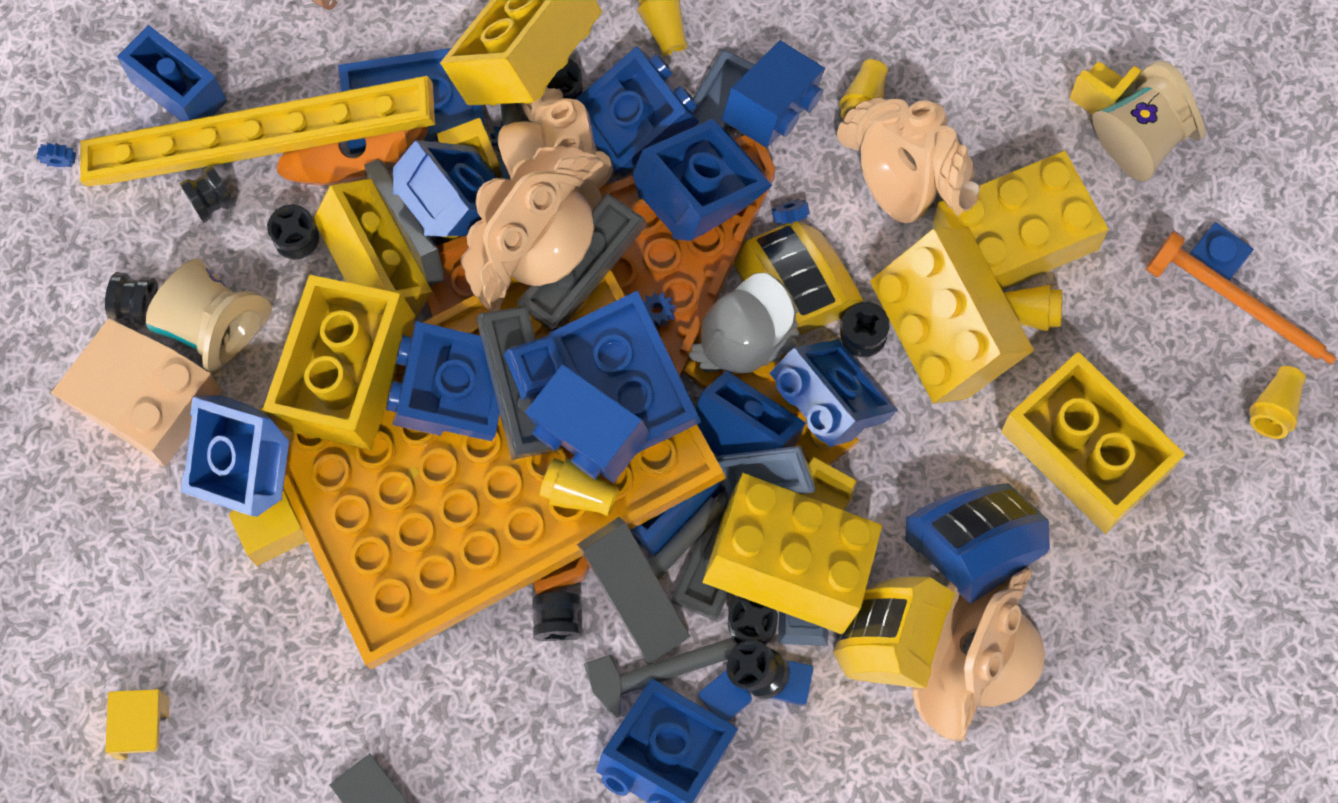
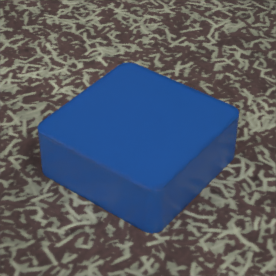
[770,660,814,706]
[698,670,752,722]

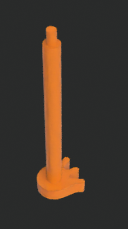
[1145,230,1337,365]

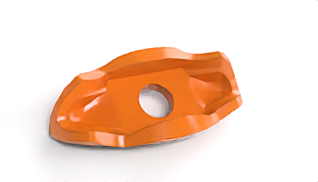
[277,126,429,186]

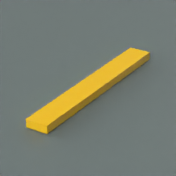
[80,76,435,186]

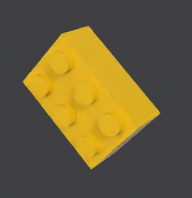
[440,0,603,106]
[933,150,1109,290]
[870,227,1034,404]
[262,274,416,450]
[1001,352,1186,535]
[702,473,882,635]

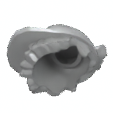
[689,273,799,373]

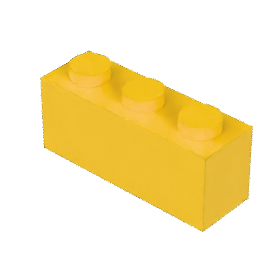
[313,179,432,320]

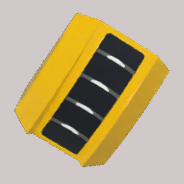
[734,221,863,337]
[833,577,955,689]

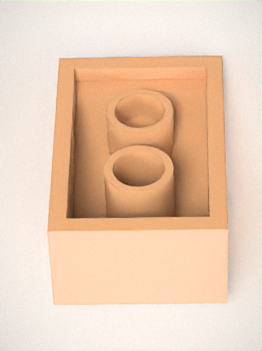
[51,318,222,467]

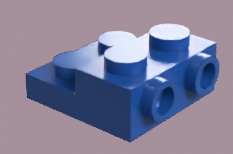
[575,46,699,176]
[386,321,500,441]
[769,339,898,447]
[596,678,739,803]

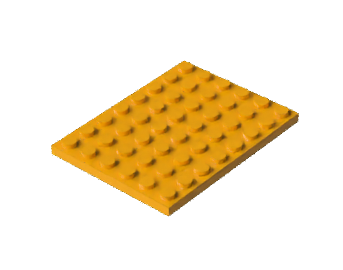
[260,270,726,670]

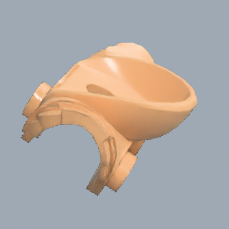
[498,87,613,211]
[837,97,980,223]
[461,146,605,311]
[913,567,1045,741]

